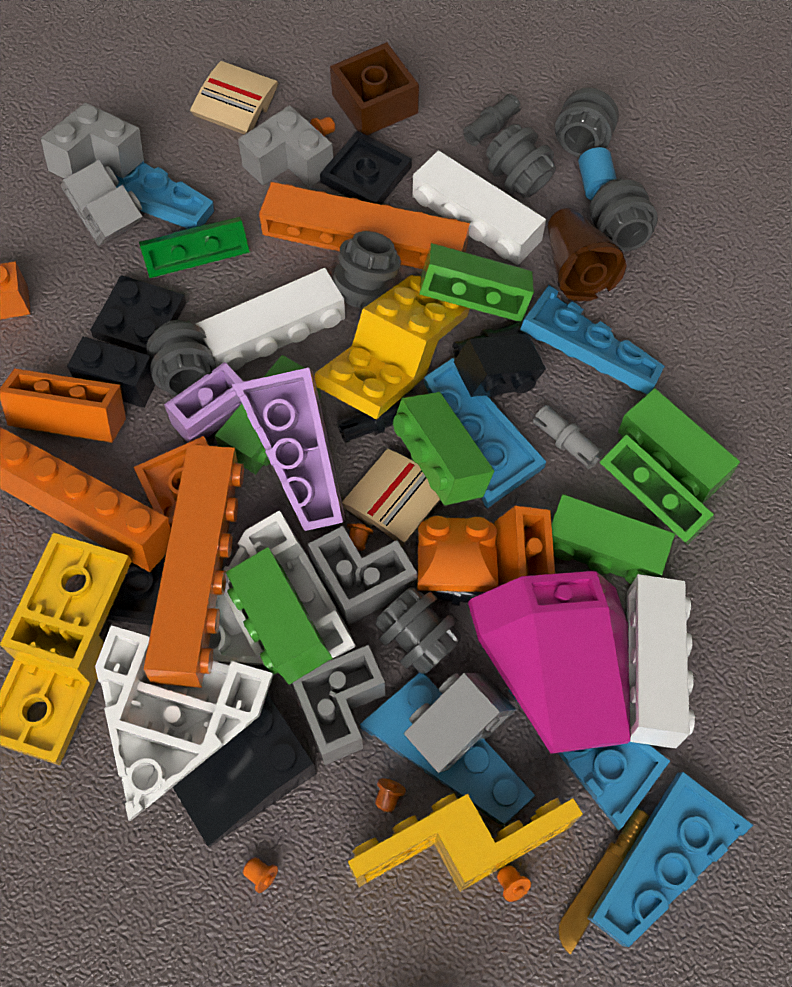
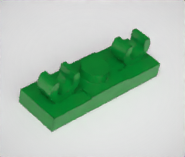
[139,217,250,278]

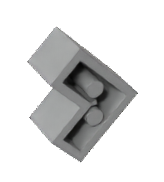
[41,102,144,179]
[238,105,333,188]
[61,160,142,247]
[308,526,417,626]
[292,645,385,765]
[403,673,517,773]

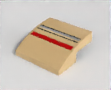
[190,61,279,135]
[342,448,440,547]

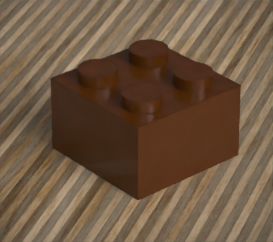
[330,42,419,135]

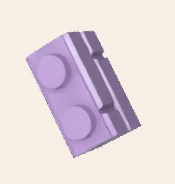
[164,362,243,443]

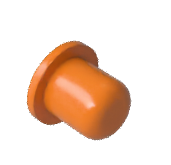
[310,117,335,137]
[347,523,373,551]
[375,778,406,812]
[243,857,278,893]
[497,865,531,902]

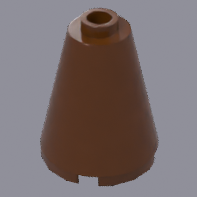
[547,208,627,302]

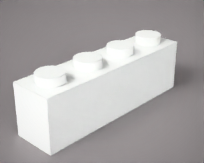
[412,150,546,266]
[196,268,345,371]
[627,574,695,748]

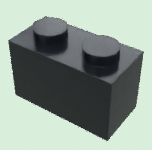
[453,334,546,397]
[67,336,156,408]

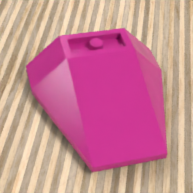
[468,571,631,754]

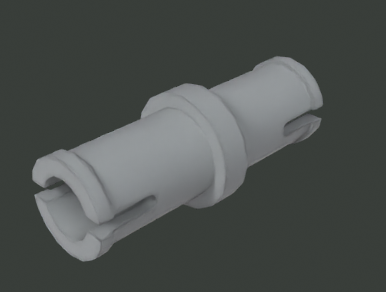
[533,405,604,469]

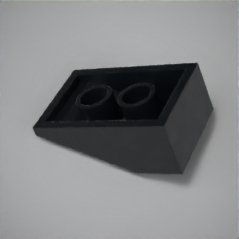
[172,694,317,848]

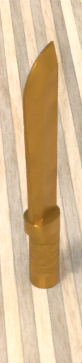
[559,808,650,954]

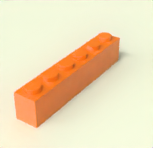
[259,182,470,269]
[0,427,171,572]
[144,444,244,688]

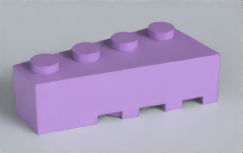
[232,368,346,531]

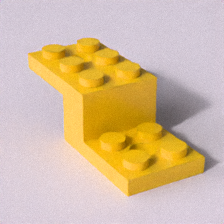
[314,275,470,420]
[0,533,132,766]
[348,793,583,892]

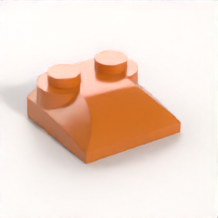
[133,436,235,529]
[417,516,499,592]

